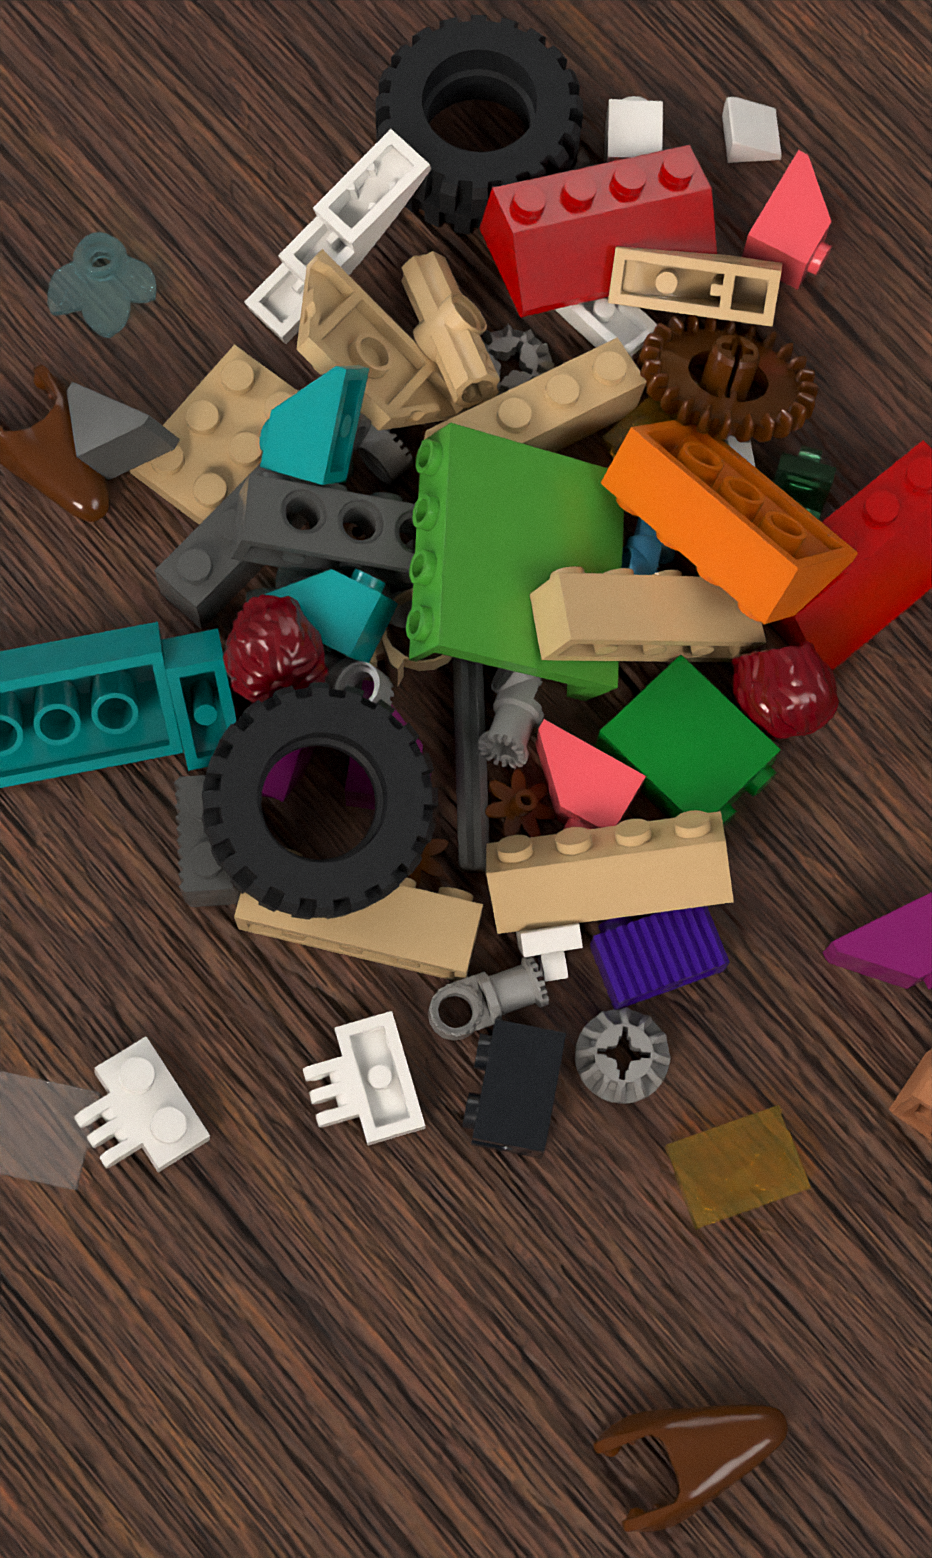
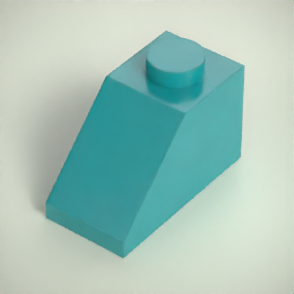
[259,365,369,485]
[265,568,398,663]
[161,628,237,771]

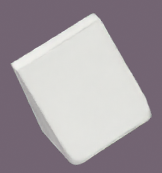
[722,97,782,163]

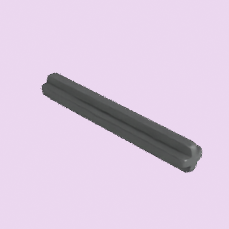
[452,657,490,873]

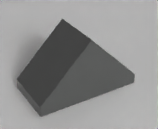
[67,382,180,480]

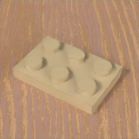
[130,344,298,525]

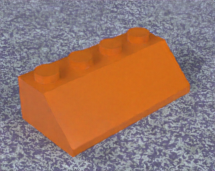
[601,420,858,624]

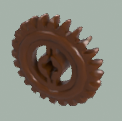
[637,315,818,443]

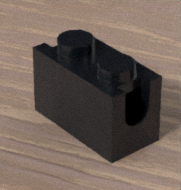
[462,1019,566,1159]

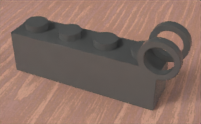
[154,412,371,629]

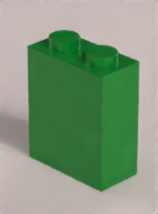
[595,654,781,827]

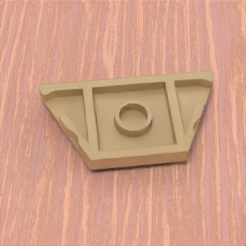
[296,249,469,431]

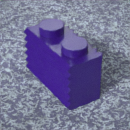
[590,906,730,1010]

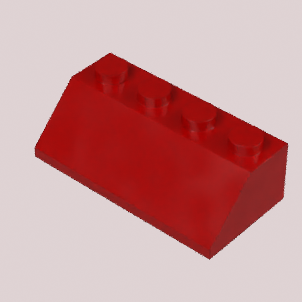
[479,145,717,318]
[770,440,932,671]

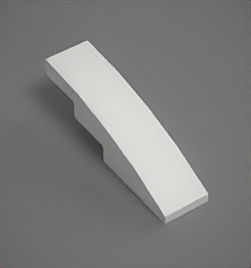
[244,129,431,344]

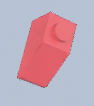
[742,150,832,290]
[536,719,646,830]

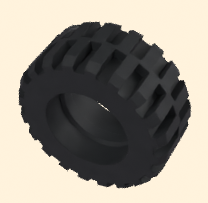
[376,15,583,235]
[201,682,438,920]

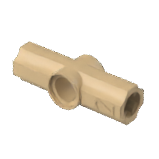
[401,251,500,409]

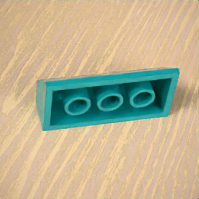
[0,622,184,788]

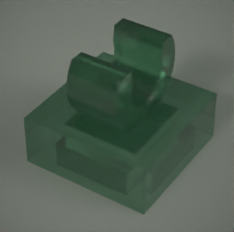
[772,444,836,520]

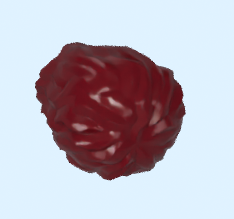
[223,594,329,703]
[732,641,840,740]

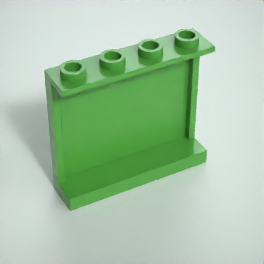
[406,423,624,701]

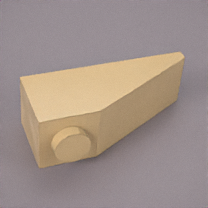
[608,246,782,327]

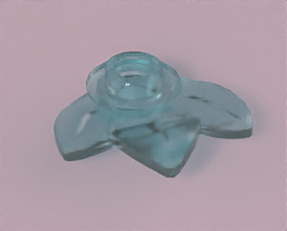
[47,232,157,338]

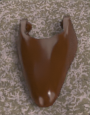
[0,364,109,522]
[593,1404,788,1532]

